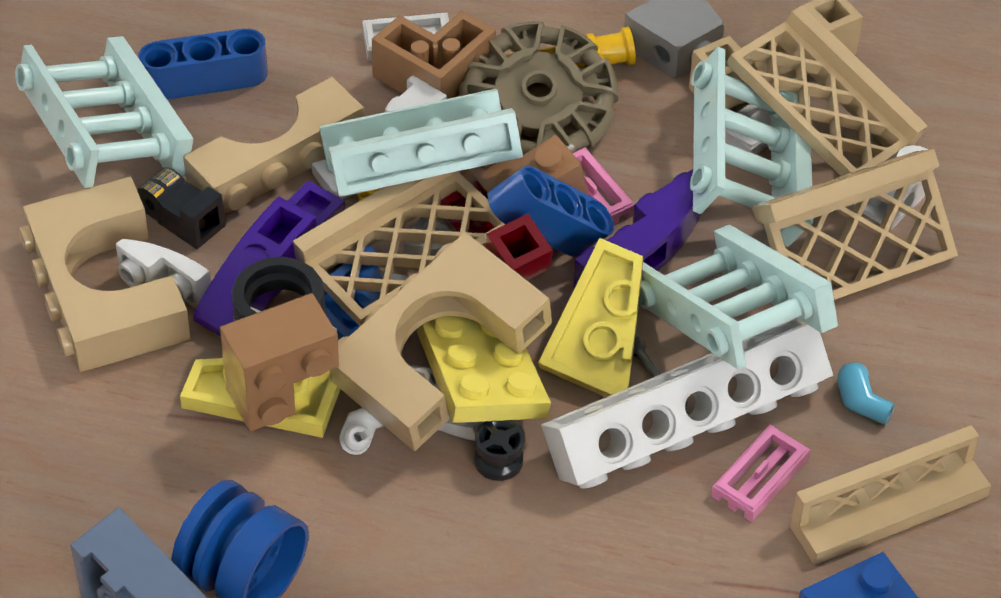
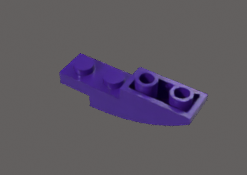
[573,169,701,290]
[193,181,345,336]

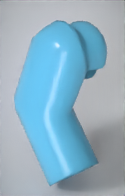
[837,362,895,425]

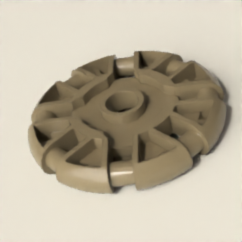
[459,21,619,155]

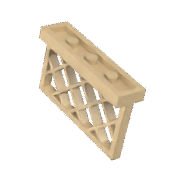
[726,5,928,176]
[752,149,958,300]
[293,171,505,326]

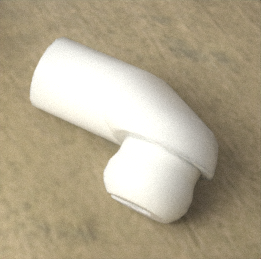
[339,408,384,455]

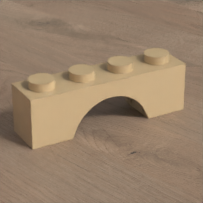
[689,0,863,109]
[183,77,364,215]

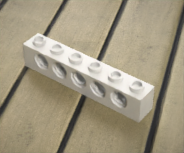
[541,319,834,489]

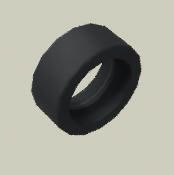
[231,256,326,321]

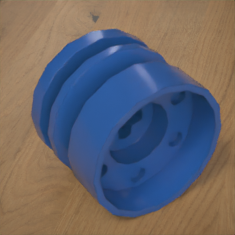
[171,479,309,598]

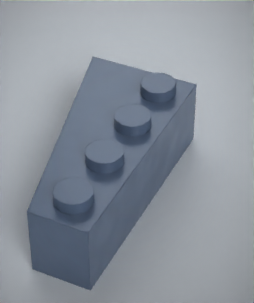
[70,507,207,598]

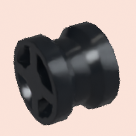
[475,420,524,481]

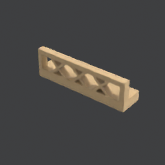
[790,425,991,565]

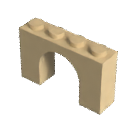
[19,176,191,373]
[329,232,552,452]

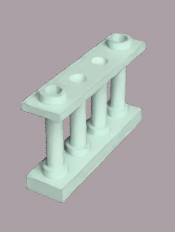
[15,36,194,188]
[690,46,813,247]
[319,89,523,197]
[639,224,838,369]

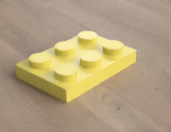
[417,316,551,423]

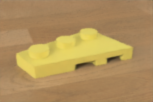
[538,238,643,397]
[180,358,341,438]

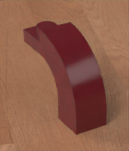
[440,181,553,281]

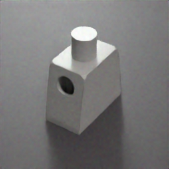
[624,0,724,78]

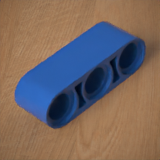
[138,28,268,100]
[488,165,614,257]

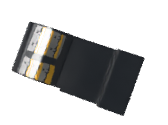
[137,167,226,249]

